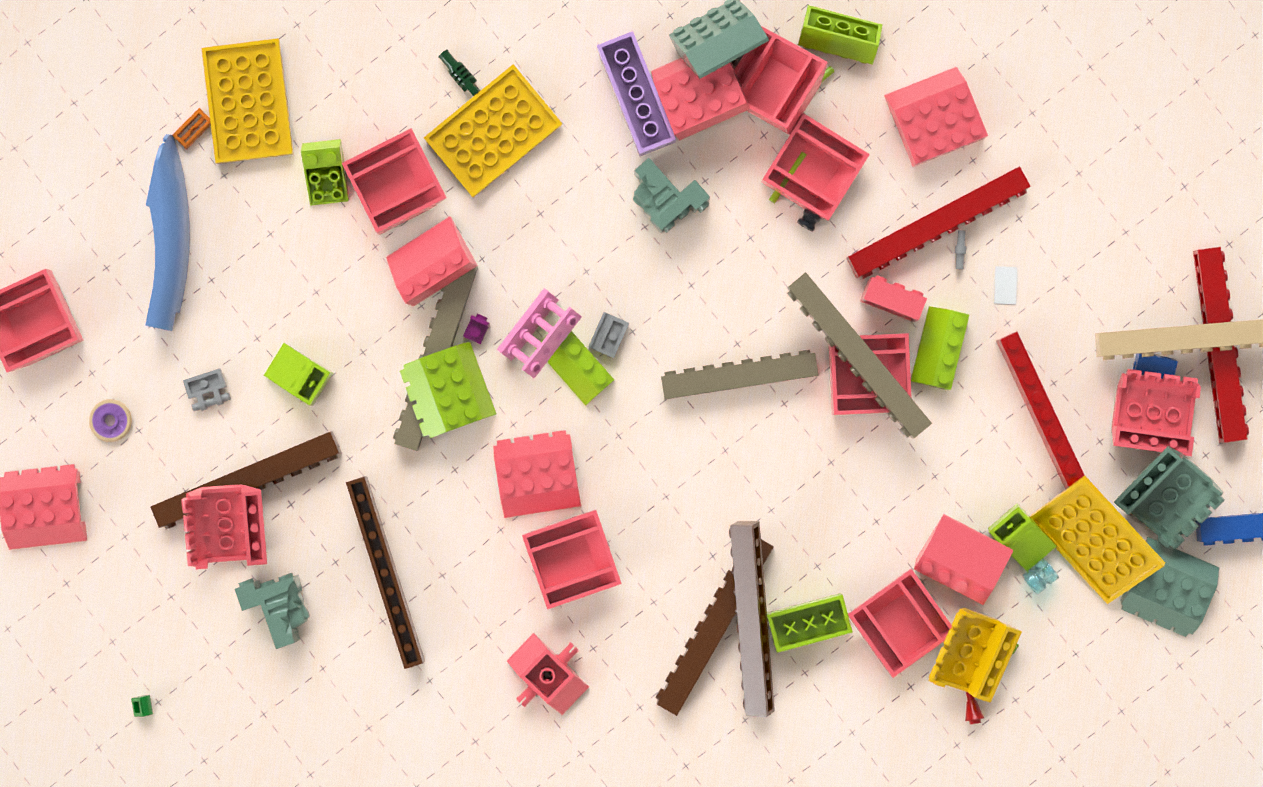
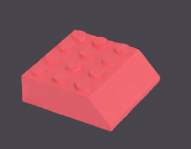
[735,26,828,135]
[651,58,750,141]
[884,67,988,167]
[761,113,870,221]
[342,128,447,235]
[0,269,84,373]
[829,333,912,415]
[522,510,622,610]
[847,569,952,678]

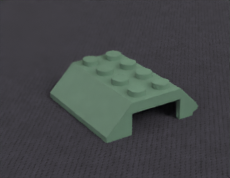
[1114,446,1225,550]
[1120,537,1220,637]

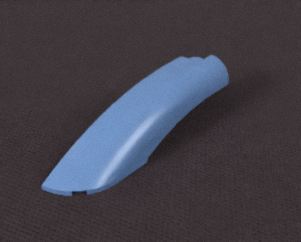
[145,134,190,331]

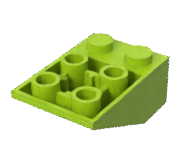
[301,139,349,206]
[263,343,333,406]
[988,503,1057,571]

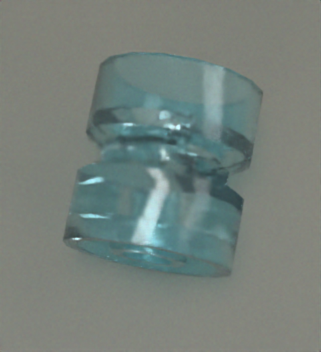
[1022,558,1059,595]

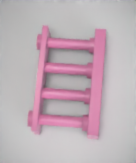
[497,288,582,378]

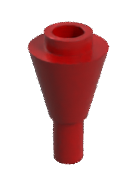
[965,692,984,725]

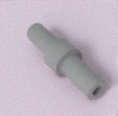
[954,230,967,270]

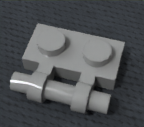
[183,368,231,412]

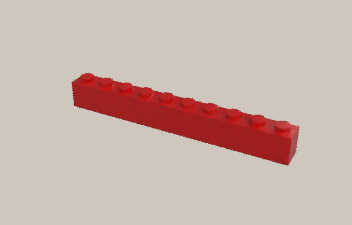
[846,166,1031,279]
[1193,247,1249,443]
[996,332,1085,490]

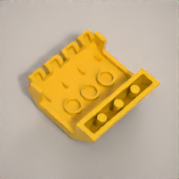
[928,608,1022,703]

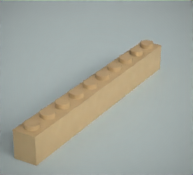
[1095,319,1263,360]

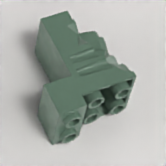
[633,158,710,233]
[234,573,310,649]

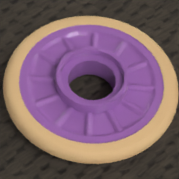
[89,399,132,442]

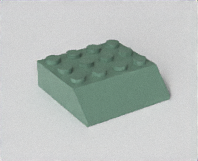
[669,0,769,79]

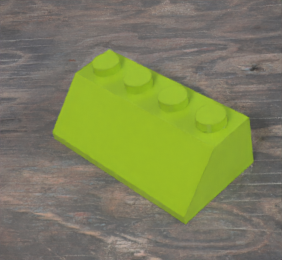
[798,5,883,65]
[911,306,970,391]
[534,331,614,406]

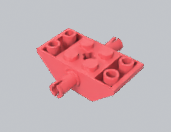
[507,633,589,715]

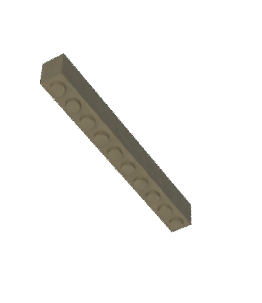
[393,266,478,451]
[787,272,932,439]

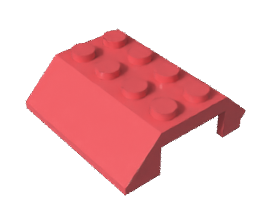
[1112,369,1201,456]
[493,430,581,518]
[0,464,87,550]
[181,484,267,570]

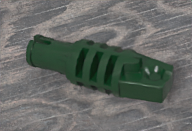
[438,49,481,96]

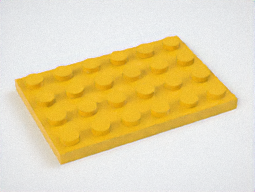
[201,38,294,164]
[423,64,563,198]
[1030,476,1165,604]

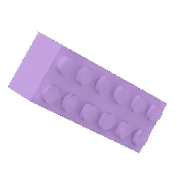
[597,31,676,157]

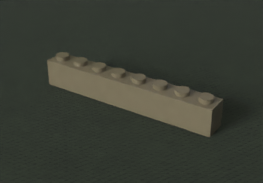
[661,350,819,400]

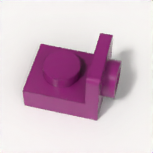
[463,313,490,345]

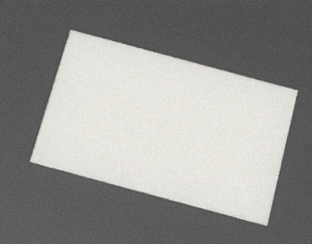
[994,266,1017,304]

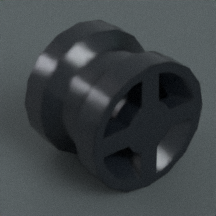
[797,209,821,232]

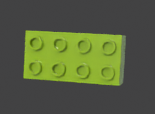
[767,593,853,653]

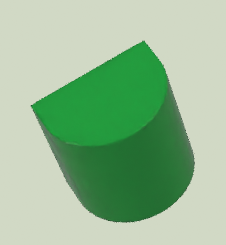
[131,694,153,717]

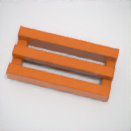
[172,108,211,149]

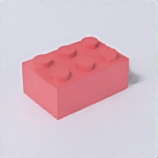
[860,275,927,322]

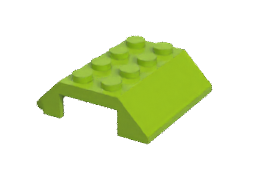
[399,342,497,438]

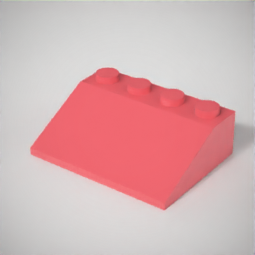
[386,216,478,306]
[914,514,1013,605]

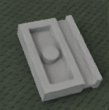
[588,312,629,359]

